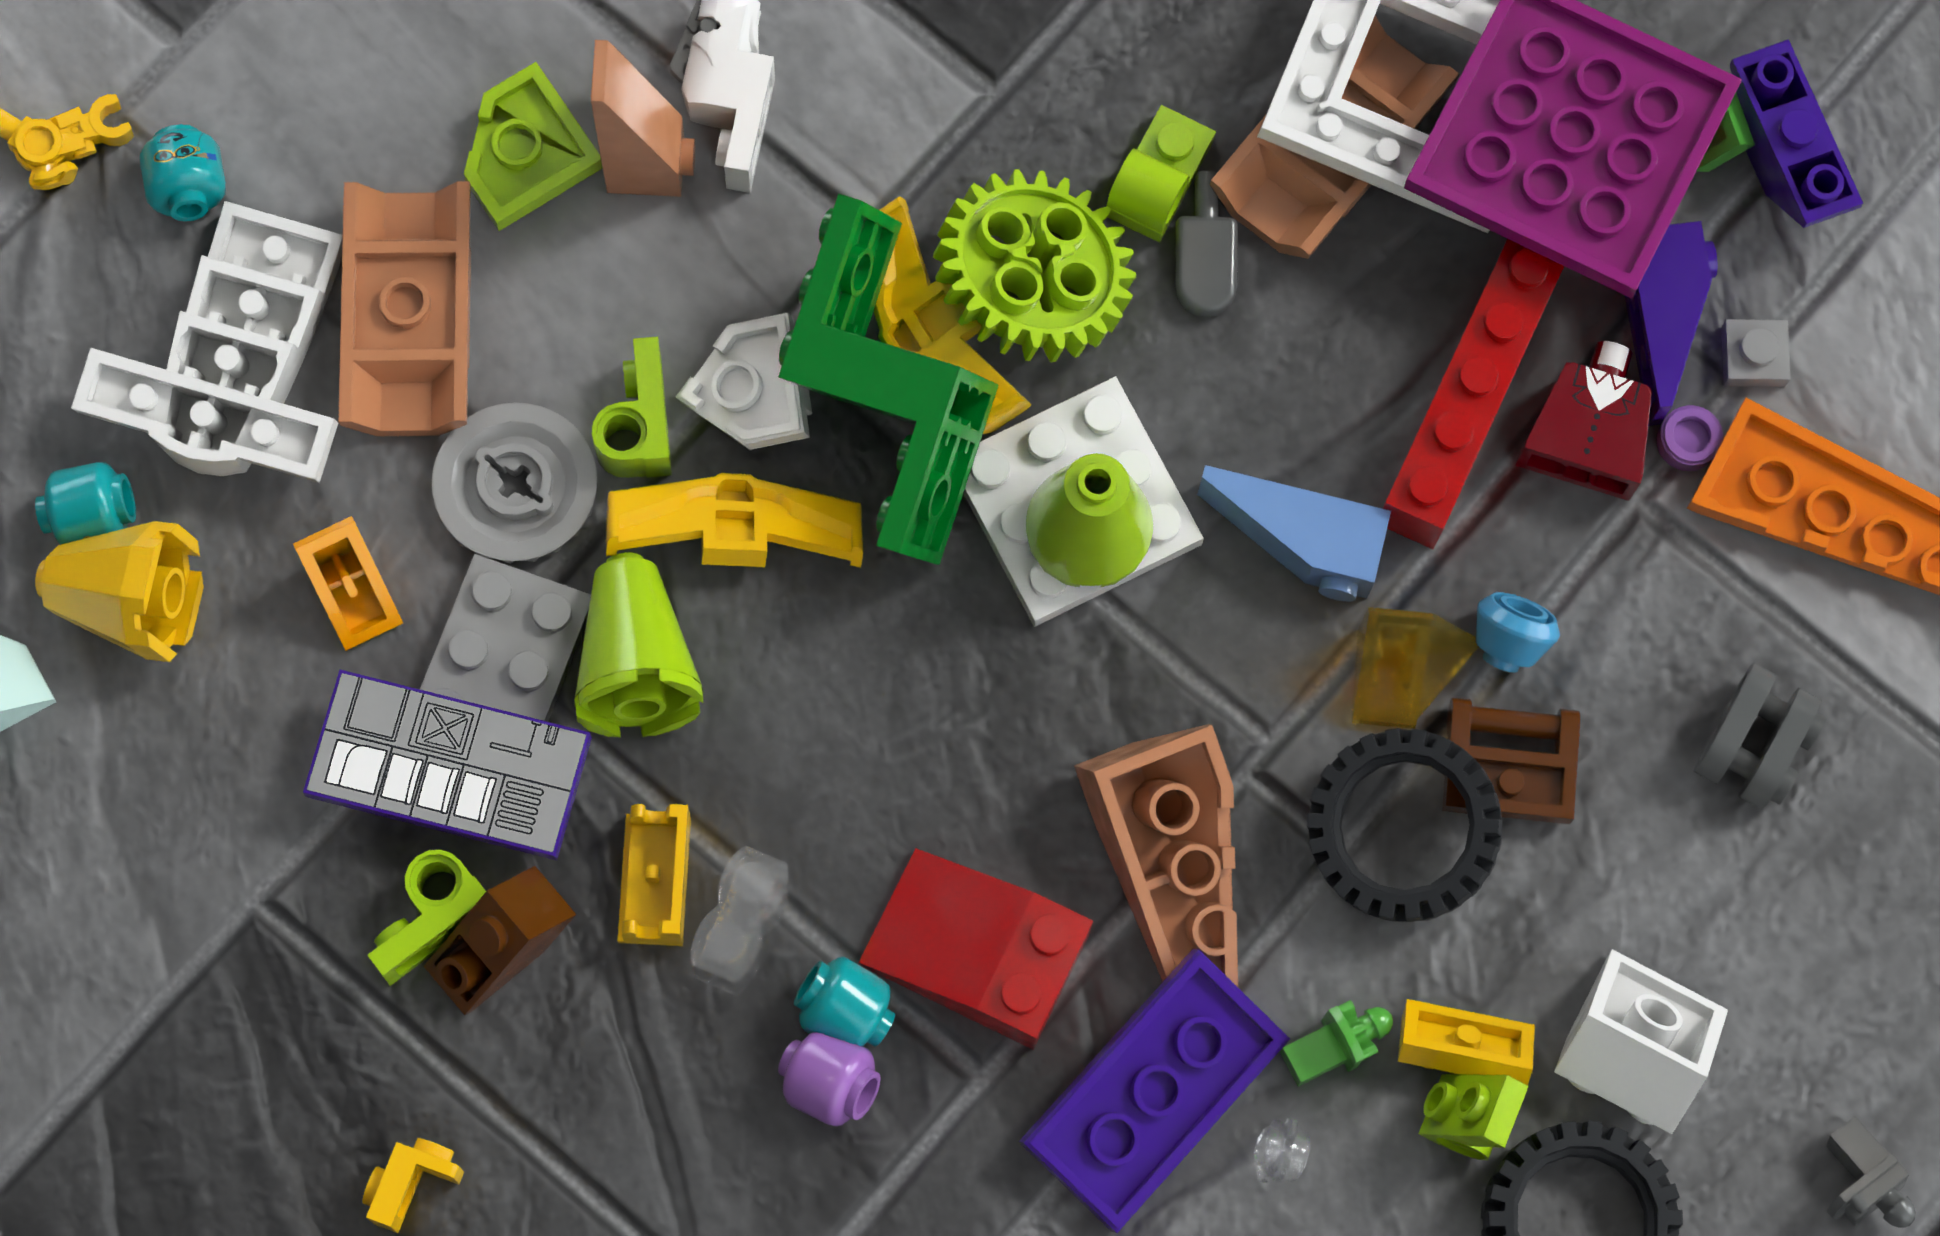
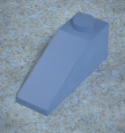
[1197,465,1391,602]

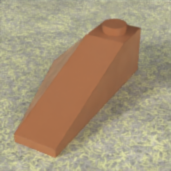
[591,40,695,197]
[1074,724,1238,987]

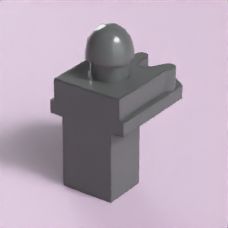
[1826,1116,1916,1228]

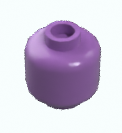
[778,1032,881,1126]

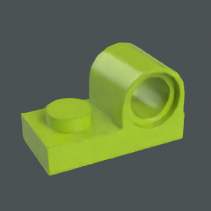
[1106,105,1216,243]
[591,336,672,478]
[367,849,486,986]

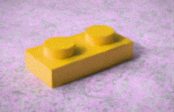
[1398,999,1535,1086]

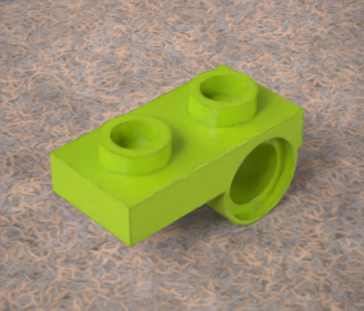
[1418,1074,1529,1161]

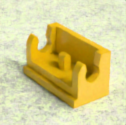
[617,804,691,946]

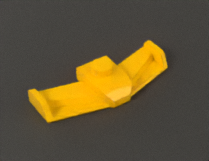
[874,196,1032,434]
[606,473,863,568]

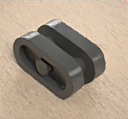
[1693,662,1827,810]

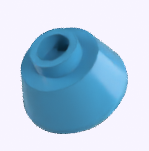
[1476,592,1560,673]

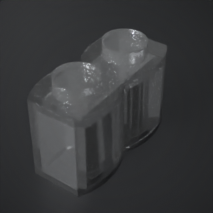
[691,845,790,995]

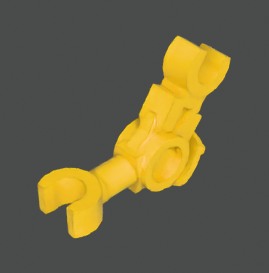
[0,94,134,190]

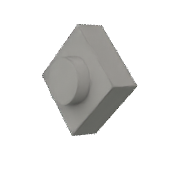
[1721,319,1791,387]

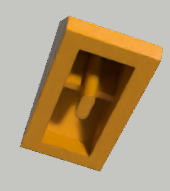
[293,516,403,651]

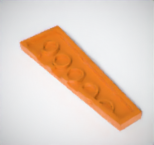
[1687,397,1940,595]

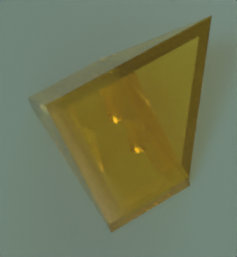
[1352,607,1479,729]

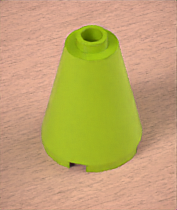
[1026,453,1153,587]
[574,552,704,738]

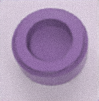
[1657,405,1723,471]

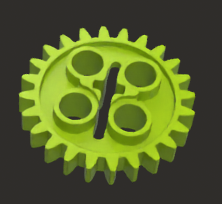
[933,169,1136,362]

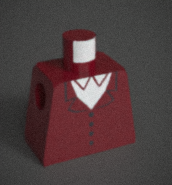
[1515,341,1652,501]

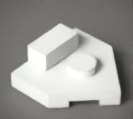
[676,313,812,450]

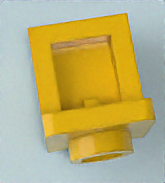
[362,1138,464,1233]

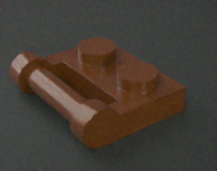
[1442,698,1580,824]

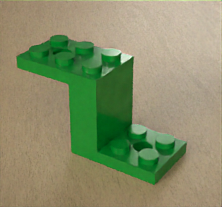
[778,193,999,566]

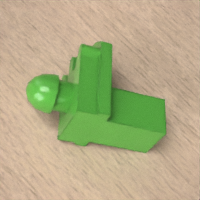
[1280,1000,1394,1087]

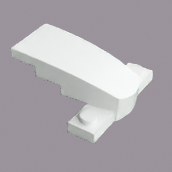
[71,201,343,483]

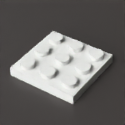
[963,376,1204,627]

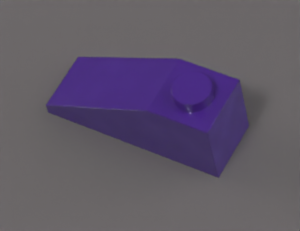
[1625,221,1718,426]

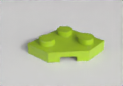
[464,62,603,231]

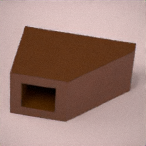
[424,866,576,1015]

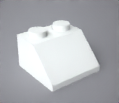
[1554,949,1728,1134]

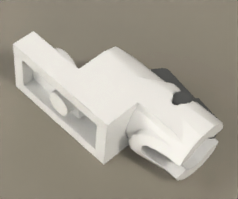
[670,0,775,193]

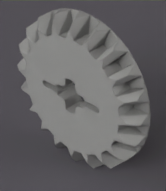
[432,402,598,565]

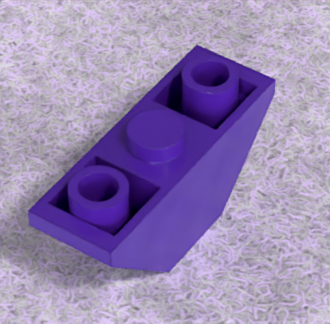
[1730,39,1864,228]

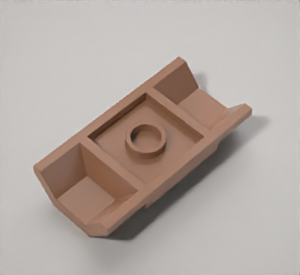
[1210,16,1459,259]
[338,181,471,436]

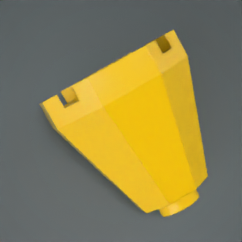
[35,521,204,662]

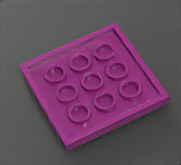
[1404,0,1742,299]

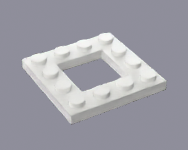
[1257,0,1500,233]

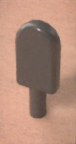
[1175,171,1238,317]

